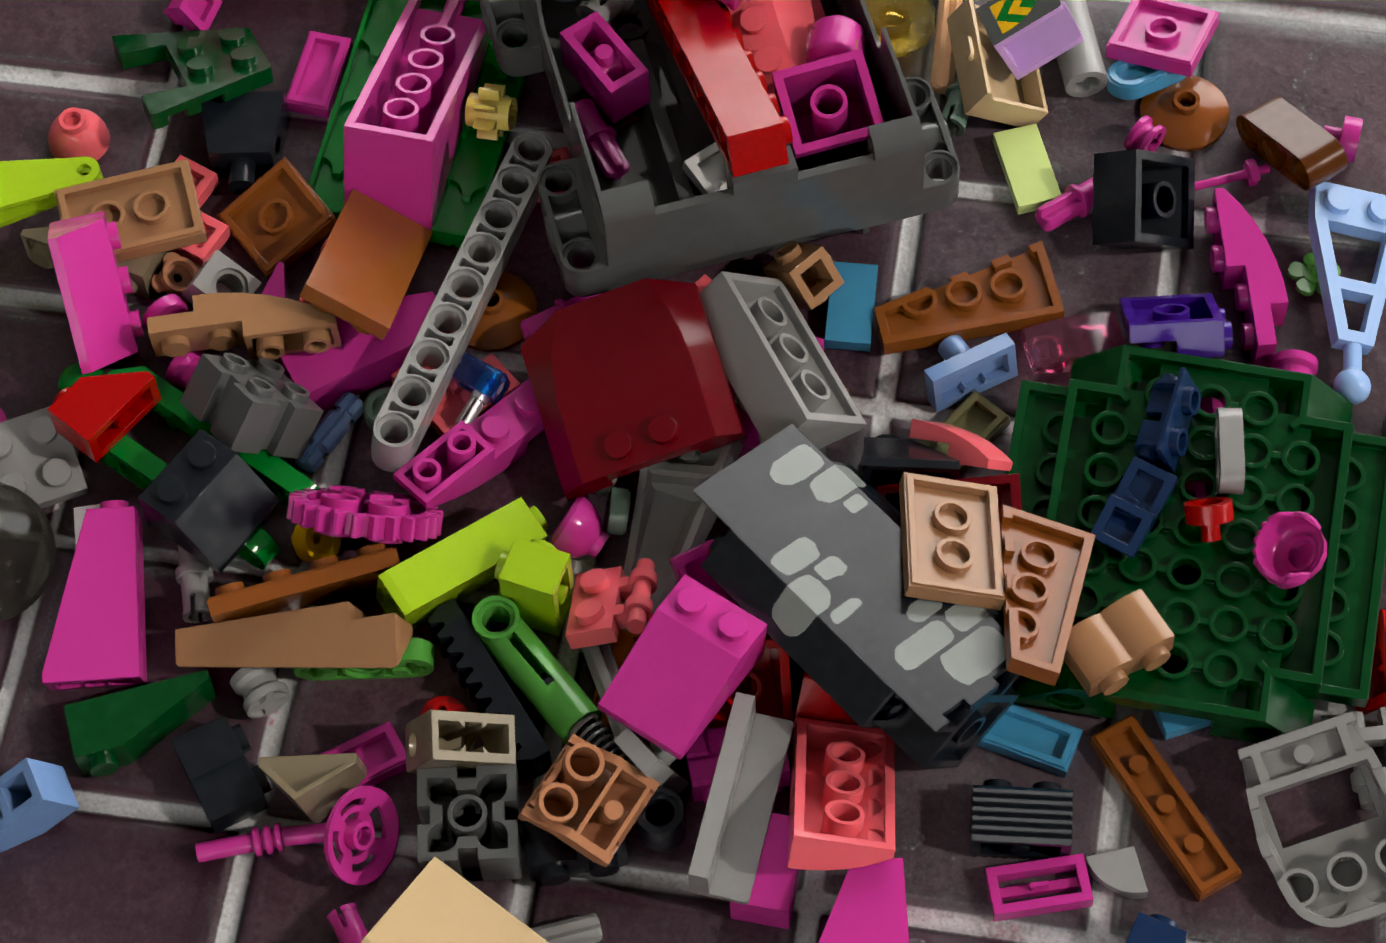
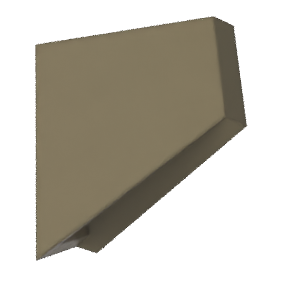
[258,753,367,823]

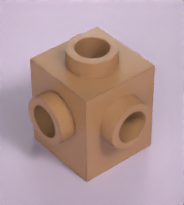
[763,241,845,310]

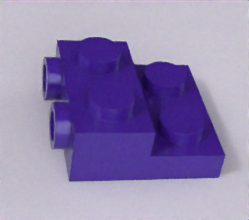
[1119,293,1233,358]

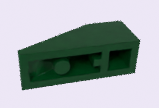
[64,670,216,777]

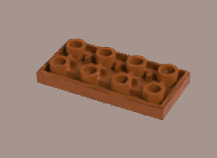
[299,189,433,340]
[206,543,400,623]

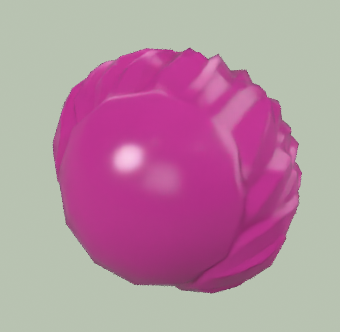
[1252,511,1327,589]

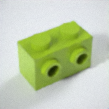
[494,537,574,636]

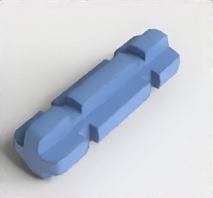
[294,392,363,473]

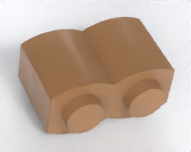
[1064,589,1175,697]

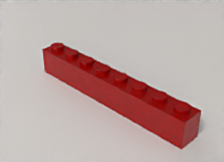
[645,0,793,177]

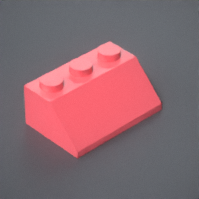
[725,0,826,94]

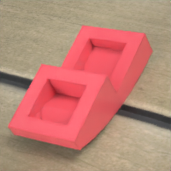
[909,419,1013,471]

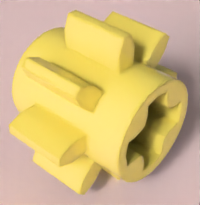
[465,83,518,141]

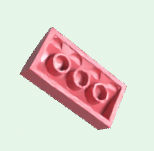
[787,717,895,870]

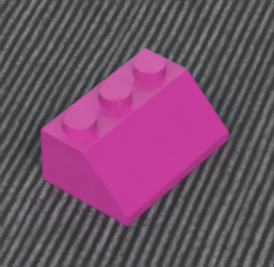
[47,211,145,375]

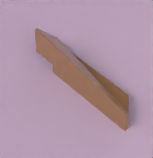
[175,601,413,668]

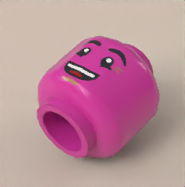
[805,15,867,63]

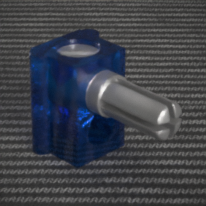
[452,353,511,425]

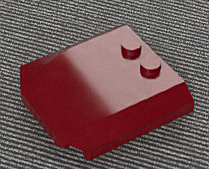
[520,278,746,501]

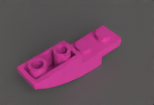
[1204,188,1289,367]
[393,378,545,508]

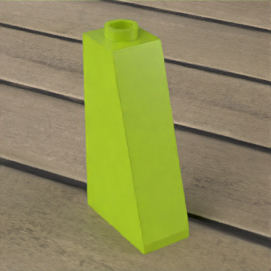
[375,497,548,630]

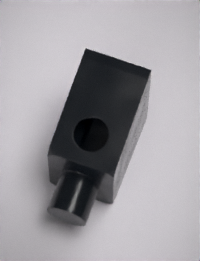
[201,91,290,195]

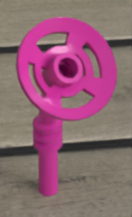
[195,786,400,886]

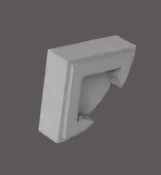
[1085,846,1148,899]

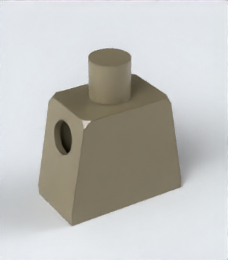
[405,710,516,776]

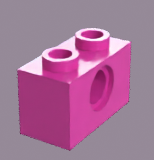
[560,11,651,124]

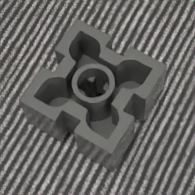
[180,353,324,459]
[417,764,523,881]

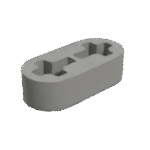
[1214,407,1245,494]

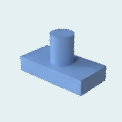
[924,333,1018,413]

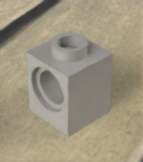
[181,249,261,305]

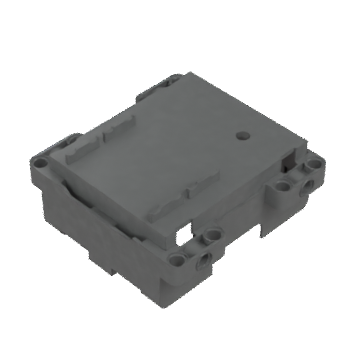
[479,0,960,297]

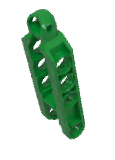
[58,362,319,570]

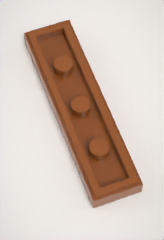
[1090,714,1242,902]

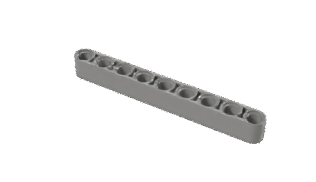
[371,131,552,472]

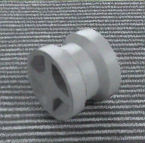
[230,667,291,719]

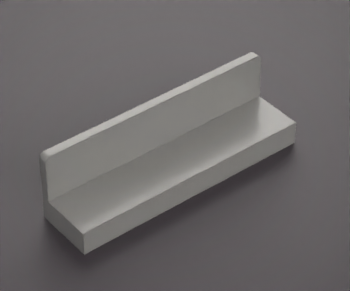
[688,692,793,905]

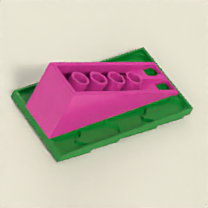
[309,0,528,248]

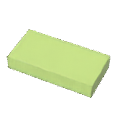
[993,124,1061,215]

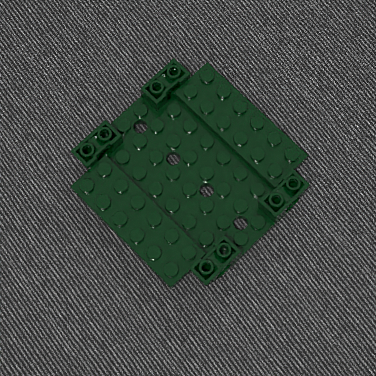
[1001,345,1386,743]

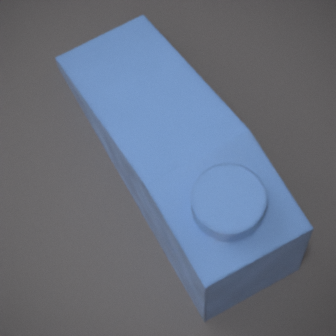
[0,758,80,853]

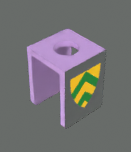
[976,0,1084,80]

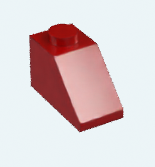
[47,371,162,463]

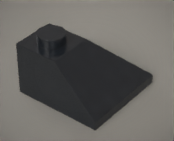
[862,434,960,489]

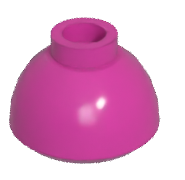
[549,496,609,559]

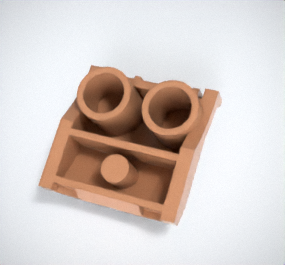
[517,733,660,867]

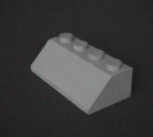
[701,271,867,449]

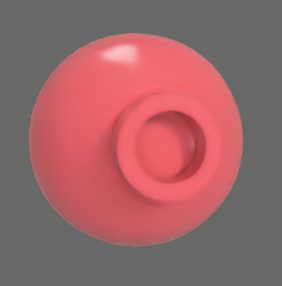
[48,107,110,161]

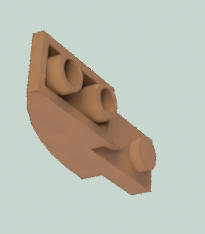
[147,293,342,360]

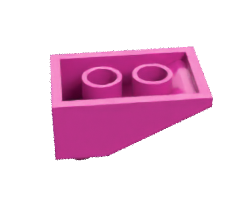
[598,574,768,760]

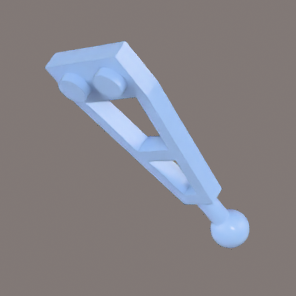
[1308,182,1386,405]

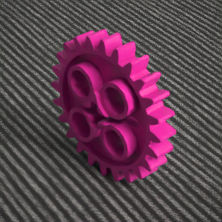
[286,485,443,544]

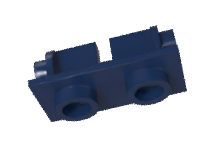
[1134,367,1201,474]

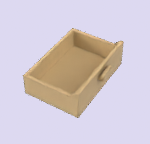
[947,0,1048,127]

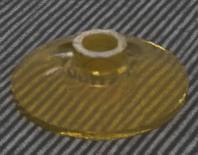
[865,0,936,57]

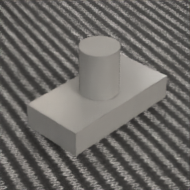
[613,727,690,795]

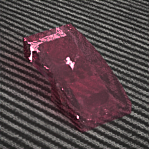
[1019,312,1126,373]

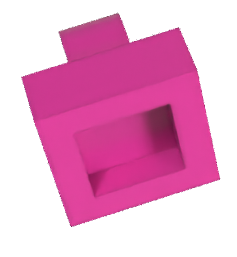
[163,0,223,31]

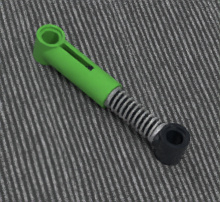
[472,595,686,852]

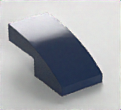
[1091,456,1178,559]

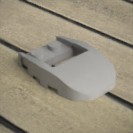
[1238,711,1386,928]

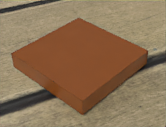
[217,157,337,279]

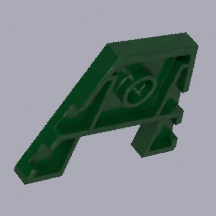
[112,27,274,130]

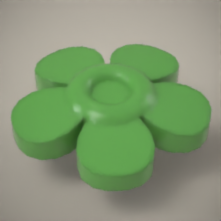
[1287,253,1341,296]

